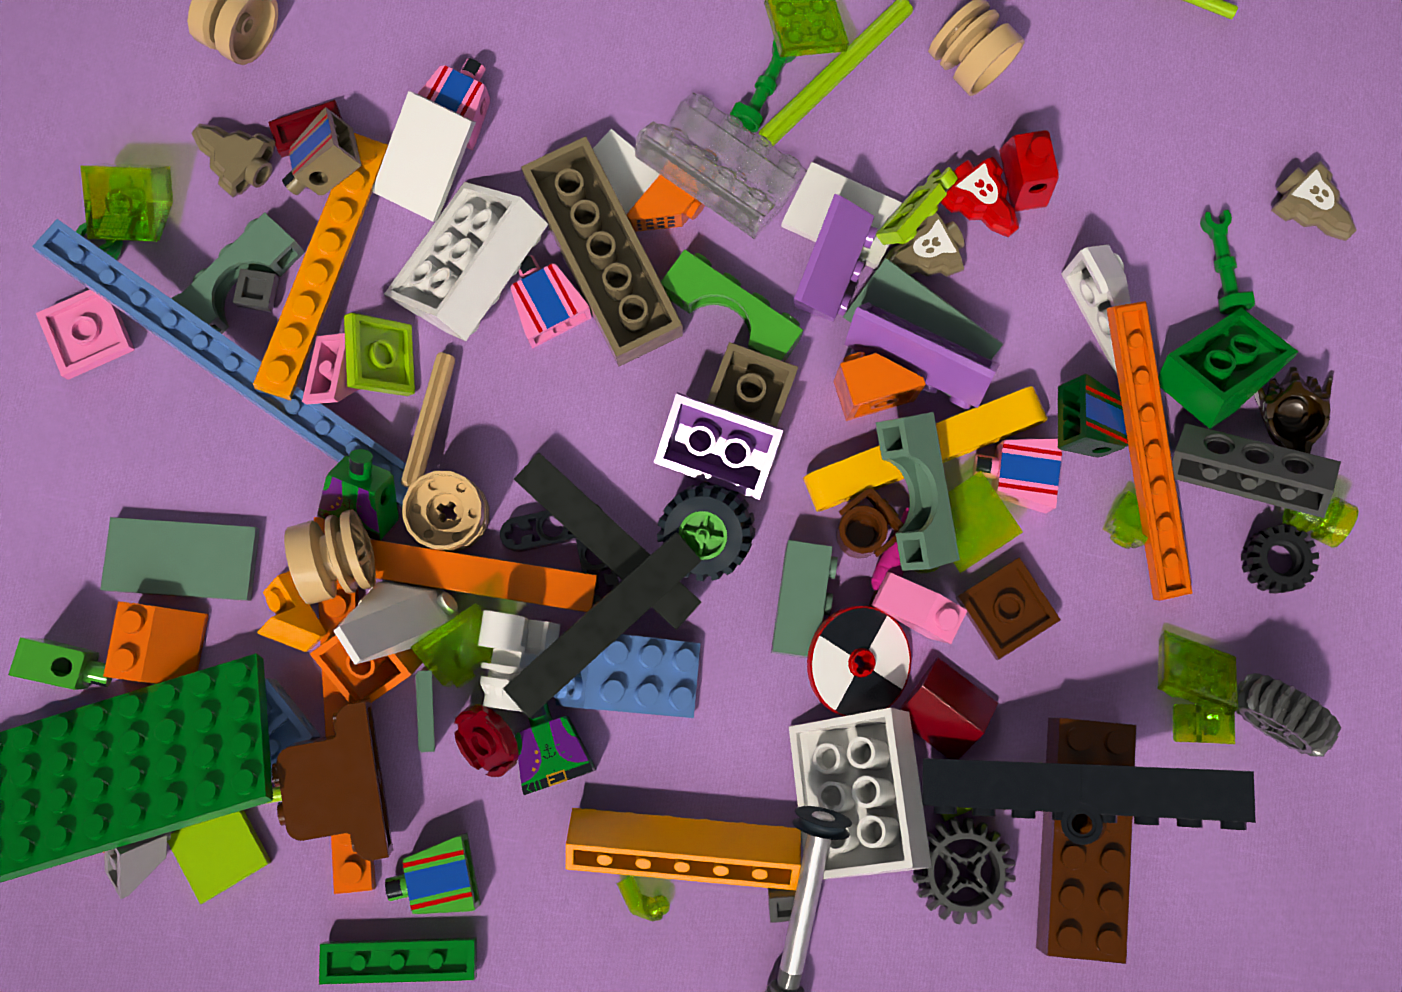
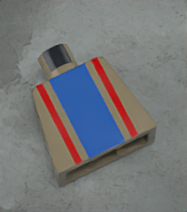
[282,107,362,195]

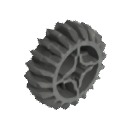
[1231,673,1341,757]
[911,817,1016,924]

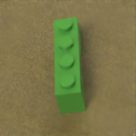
[661,249,803,362]

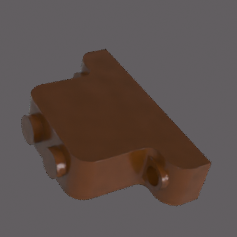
[271,698,393,861]

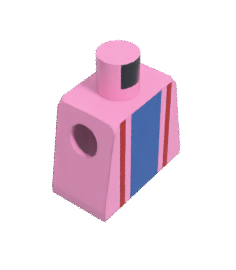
[418,58,490,150]
[510,255,592,348]
[973,439,1062,513]

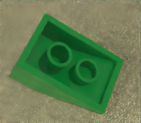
[1158,307,1298,429]

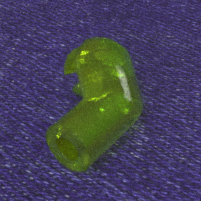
[616,875,670,922]

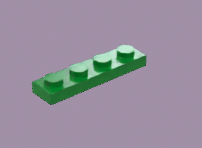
[319,937,477,985]

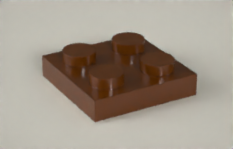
[955,557,1061,660]

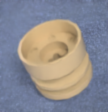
[928,0,1025,96]
[402,471,489,552]
[284,509,376,605]

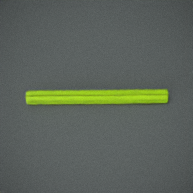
[759,0,913,146]

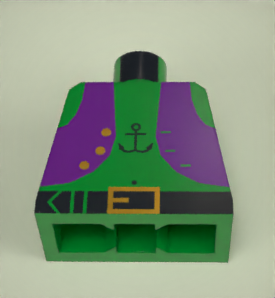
[317,449,399,541]
[515,703,596,795]

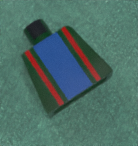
[1058,373,1128,458]

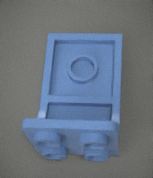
[554,634,700,718]

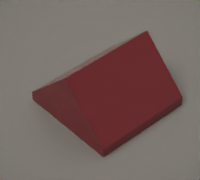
[899,657,998,760]

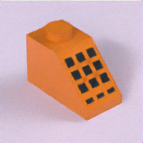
[626,162,705,232]

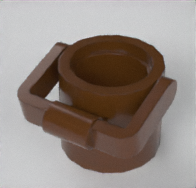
[836,488,904,559]

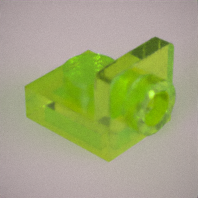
[1103,491,1148,549]
[1173,704,1235,744]

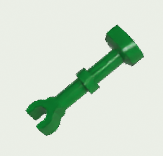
[730,34,799,133]
[1200,210,1255,315]

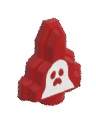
[940,157,1019,238]

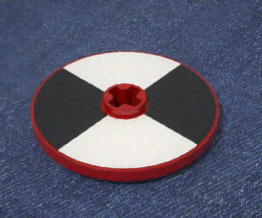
[807,606,911,716]

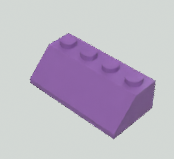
[844,302,1000,409]

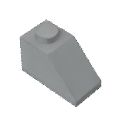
[104,832,171,899]

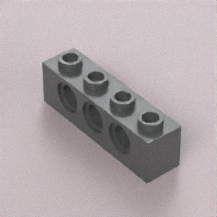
[1172,423,1341,518]

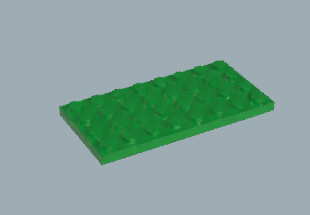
[0,653,273,883]

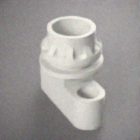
[478,610,561,712]

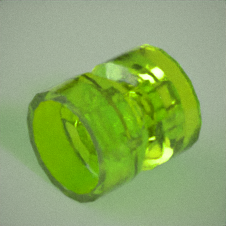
[1282,497,1359,548]

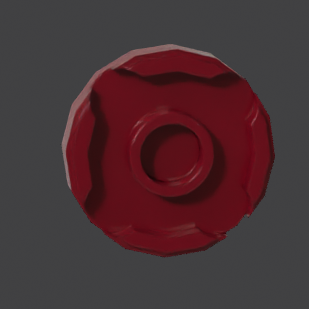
[454,704,519,777]

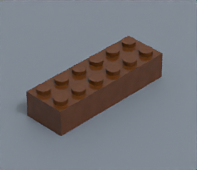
[1036,717,1137,964]

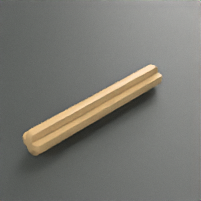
[401,352,455,488]

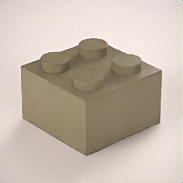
[706,342,798,427]

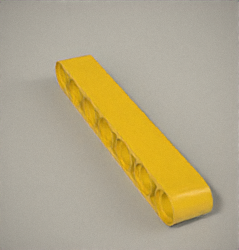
[803,386,1048,512]

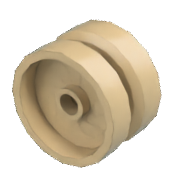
[187,0,279,65]

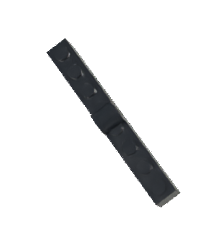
[922,758,1256,845]

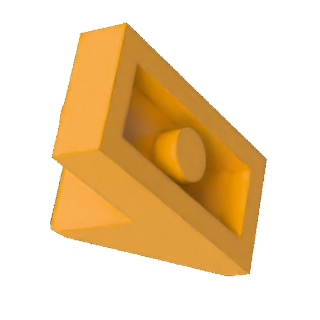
[257,571,327,652]

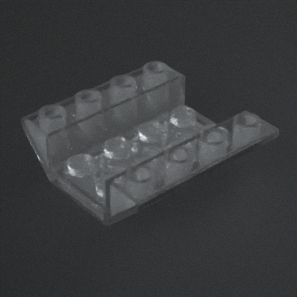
[635,92,807,239]

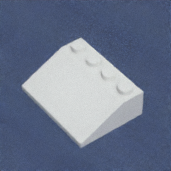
[384,182,548,341]
[789,708,932,880]

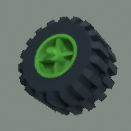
[657,482,755,581]

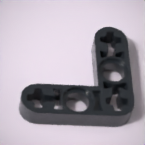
[500,504,619,605]

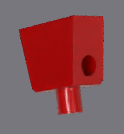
[999,130,1059,212]

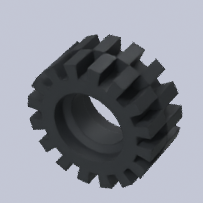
[1241,525,1319,594]

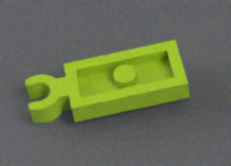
[876,167,957,245]

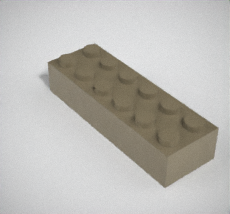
[521,136,683,367]

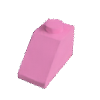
[302,333,359,405]
[871,572,967,644]

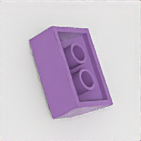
[794,194,878,322]
[654,392,784,499]

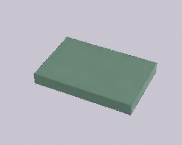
[415,670,435,753]

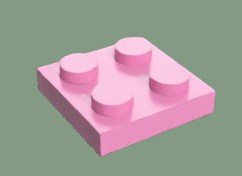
[36,290,135,380]

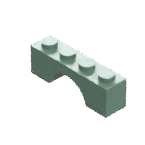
[171,212,305,334]
[876,412,960,571]

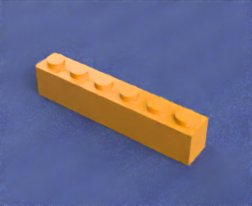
[566,808,801,890]

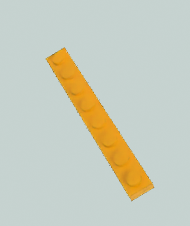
[253,133,388,401]

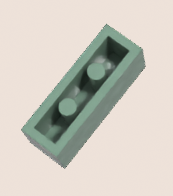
[771,540,838,658]

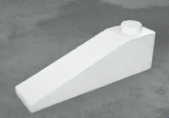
[1061,244,1131,378]
[334,580,462,665]

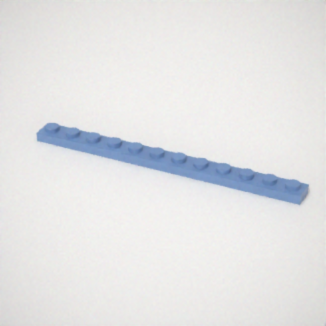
[32,219,408,507]

